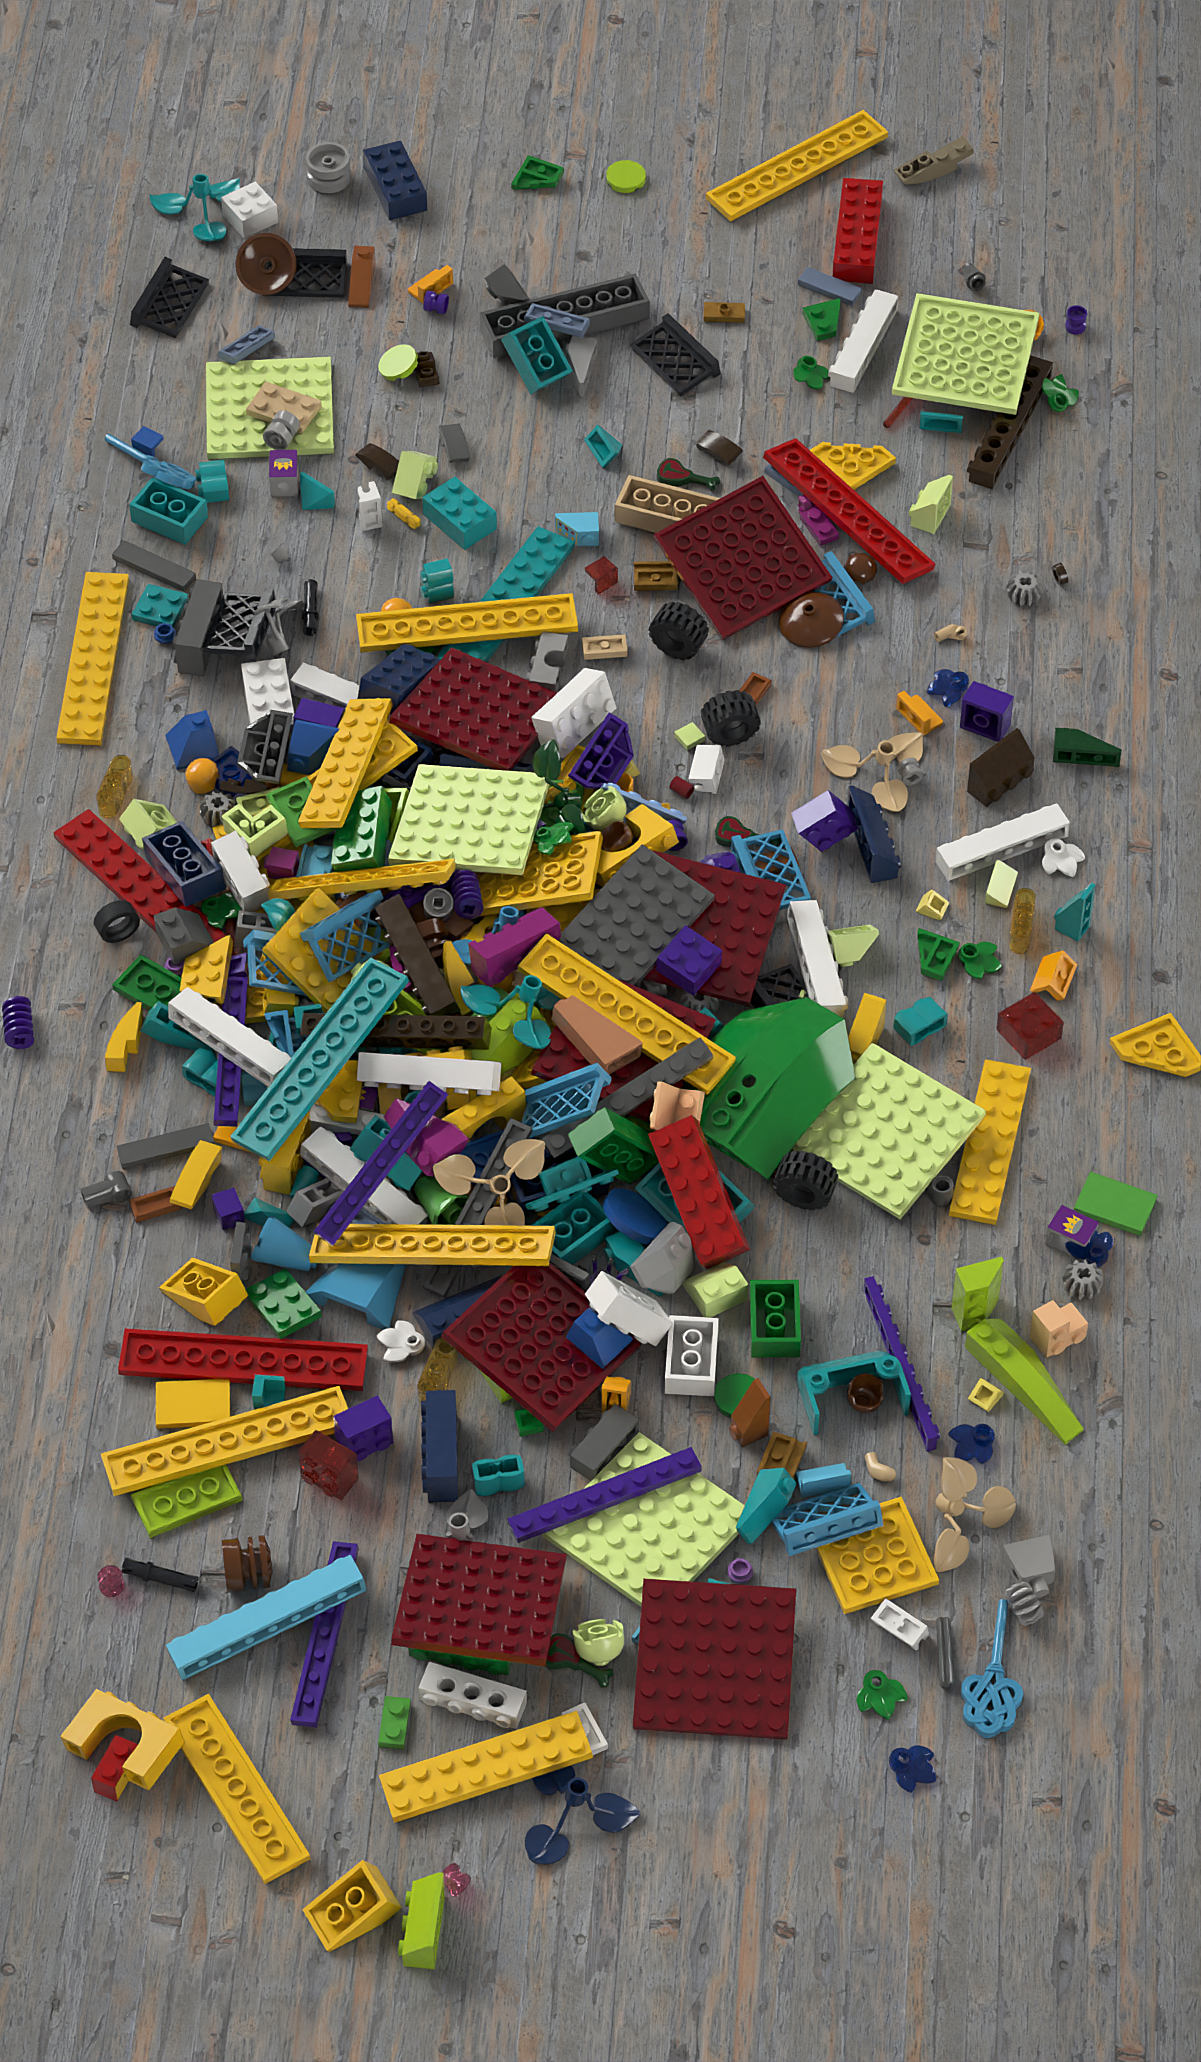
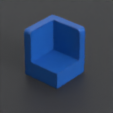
[131,426,163,457]

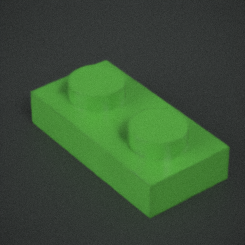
[378,1696,411,1749]

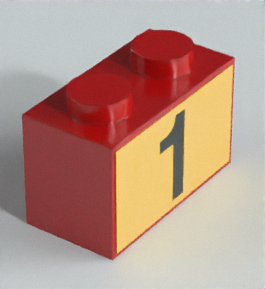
[91,1735,138,1802]

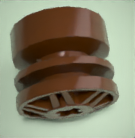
[416,918,452,969]
[222,1535,273,1593]

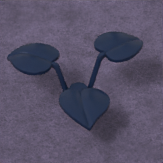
[525,1765,640,1865]

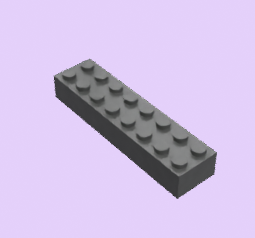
[480,273,650,358]

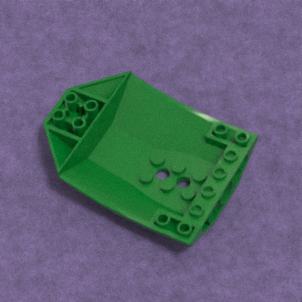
[682,997,856,1181]

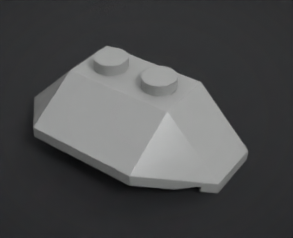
[630,1222,693,1294]

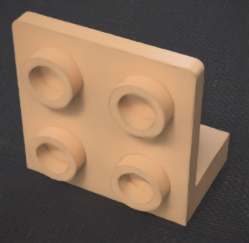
[650,1082,705,1130]

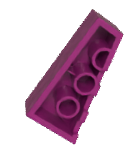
[468,907,561,987]

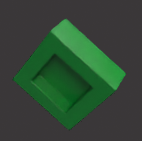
[514,1409,544,1437]

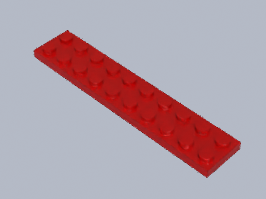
[763,438,935,584]
[53,809,226,942]
[118,1328,368,1391]

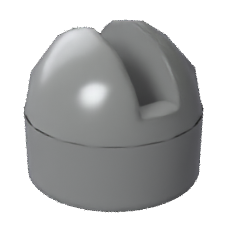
[271,543,289,562]

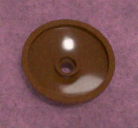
[235,233,297,295]
[779,592,844,648]

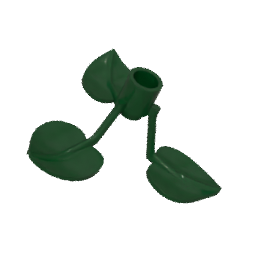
[533,739,586,835]

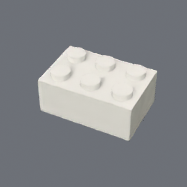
[211,831,270,912]
[585,1271,673,1346]
[665,1315,719,1396]

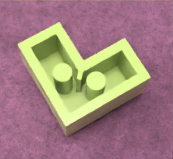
[392,451,438,499]
[221,804,288,857]

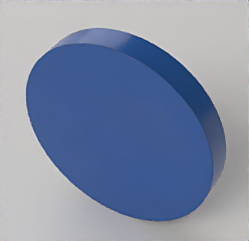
[603,1188,667,1244]

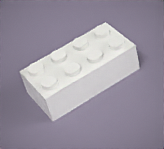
[241,658,294,743]
[531,668,616,758]

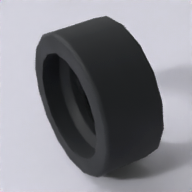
[94,900,140,943]

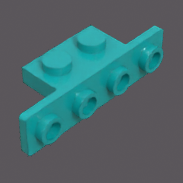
[525,1157,619,1212]

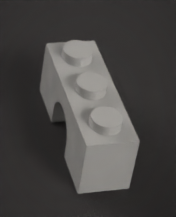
[526,632,568,692]

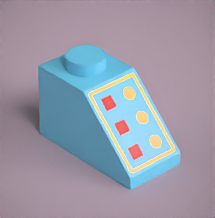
[555,512,599,546]

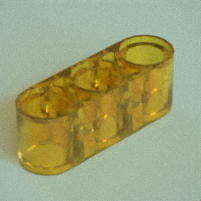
[96,755,133,818]
[1009,888,1036,954]
[417,1337,458,1404]

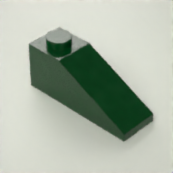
[1053,727,1122,767]

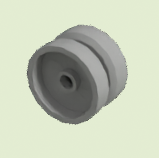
[306,142,351,193]

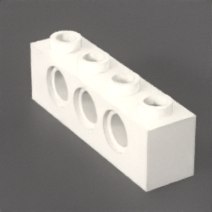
[419,1662,527,1729]

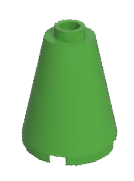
[414,1176,469,1225]

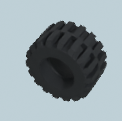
[648,601,709,660]
[701,690,761,746]
[773,1151,838,1210]

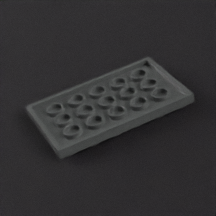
[558,844,715,986]

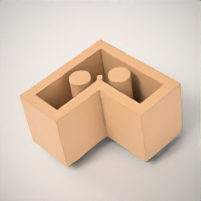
[1029,1300,1088,1358]

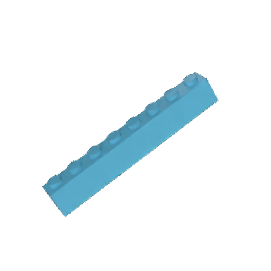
[166,1555,367,1681]

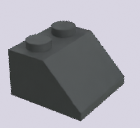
[484,264,530,304]
[154,908,214,965]

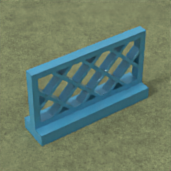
[808,551,875,638]
[731,829,811,910]
[300,890,390,982]
[243,929,307,996]
[521,1063,612,1138]
[771,1483,883,1556]

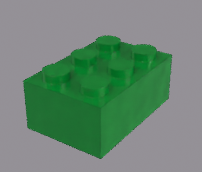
[749,1279,801,1358]

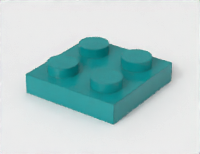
[131,584,189,628]

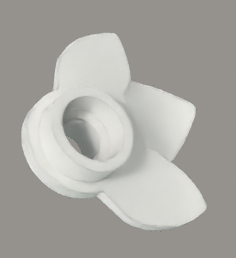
[1042,838,1085,877]
[377,1321,425,1362]

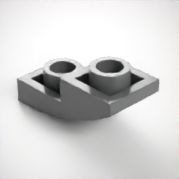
[438,424,470,463]

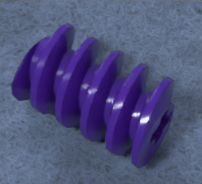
[450,870,484,919]
[2,996,34,1049]

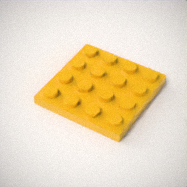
[262,887,383,1013]
[815,1496,939,1614]

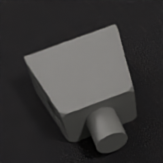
[1002,1535,1055,1598]

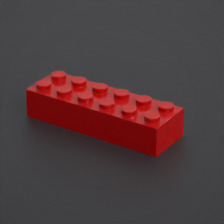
[832,178,883,284]
[648,1115,750,1269]

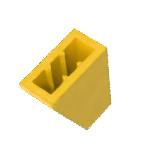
[848,993,887,1065]

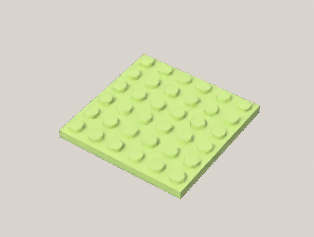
[892,293,1039,415]
[206,357,334,459]
[388,764,549,875]
[790,1043,986,1220]
[542,1432,745,1607]

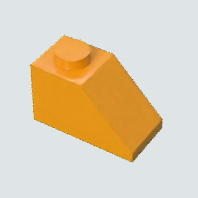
[602,1377,631,1414]

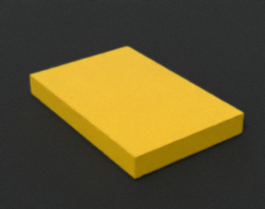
[156,1379,230,1429]

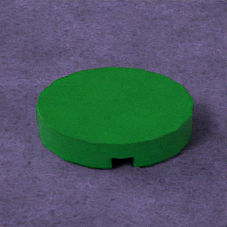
[714,1373,755,1418]

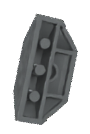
[237,710,293,784]

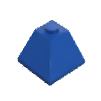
[165,710,220,770]
[287,720,339,775]
[566,1308,633,1369]

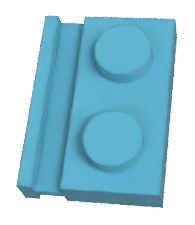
[296,844,333,877]

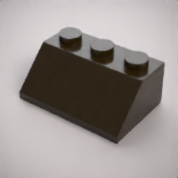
[967,728,1035,807]

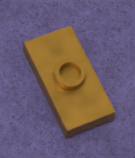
[703,302,745,323]

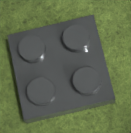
[230,1222,253,1286]

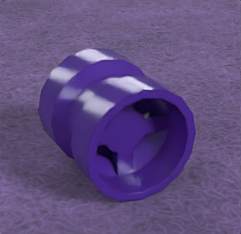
[423,291,449,315]
[1065,305,1087,335]
[668,819,688,851]

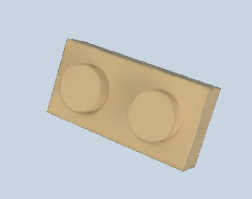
[582,634,628,660]

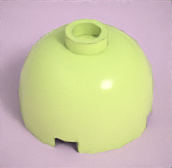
[581,786,627,832]
[572,1619,625,1666]

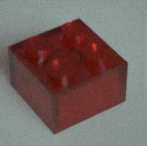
[996,992,1064,1060]
[298,1430,359,1501]

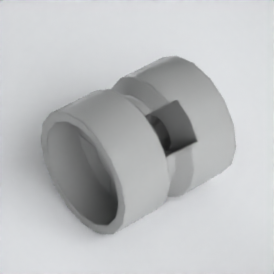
[263,411,300,450]
[423,888,453,923]

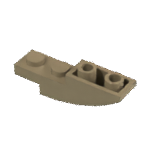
[893,136,974,185]

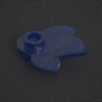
[927,669,969,707]
[1065,1230,1113,1267]
[948,1424,995,1464]
[889,1745,937,1793]

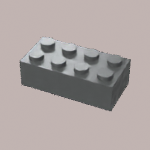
[172,579,224,677]

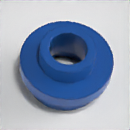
[154,623,176,644]

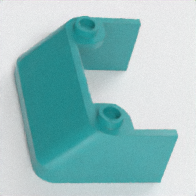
[797,1351,911,1435]

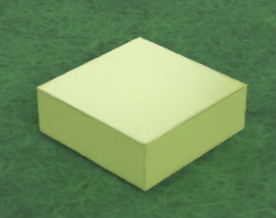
[674,722,705,751]

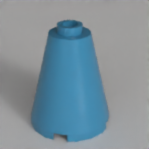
[251,1216,318,1272]

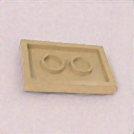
[246,381,322,434]

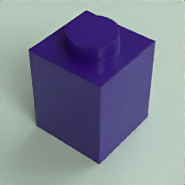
[211,1187,245,1230]

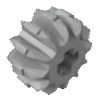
[1006,570,1043,607]
[199,790,237,827]
[680,990,719,1015]
[1062,1259,1104,1301]
[1005,1581,1044,1626]

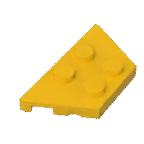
[180,935,233,1004]

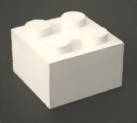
[221,181,278,238]

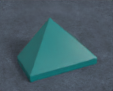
[919,411,963,433]
[584,425,622,468]
[300,471,335,510]
[244,1198,295,1228]

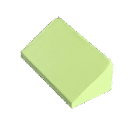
[235,787,280,817]
[985,860,1018,908]

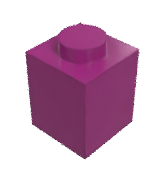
[264,847,300,880]

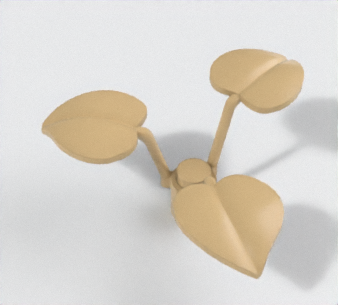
[821,733,923,812]
[433,1139,545,1226]
[934,1457,1016,1572]

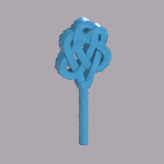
[105,434,196,489]
[961,1599,1024,1738]

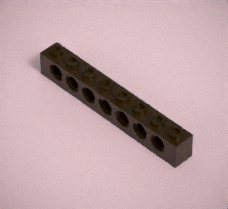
[967,355,1053,489]
[300,1013,492,1050]

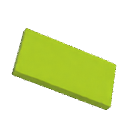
[130,1465,242,1538]

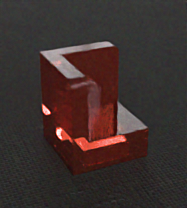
[585,556,618,594]

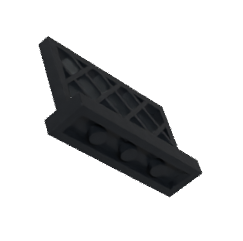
[262,248,348,298]
[130,257,209,338]
[630,313,721,396]
[203,588,276,662]
[751,964,809,1009]

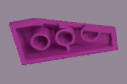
[383,1098,470,1176]

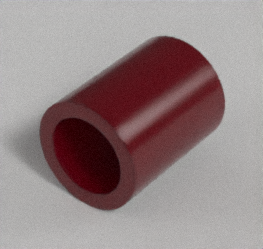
[669,776,695,799]

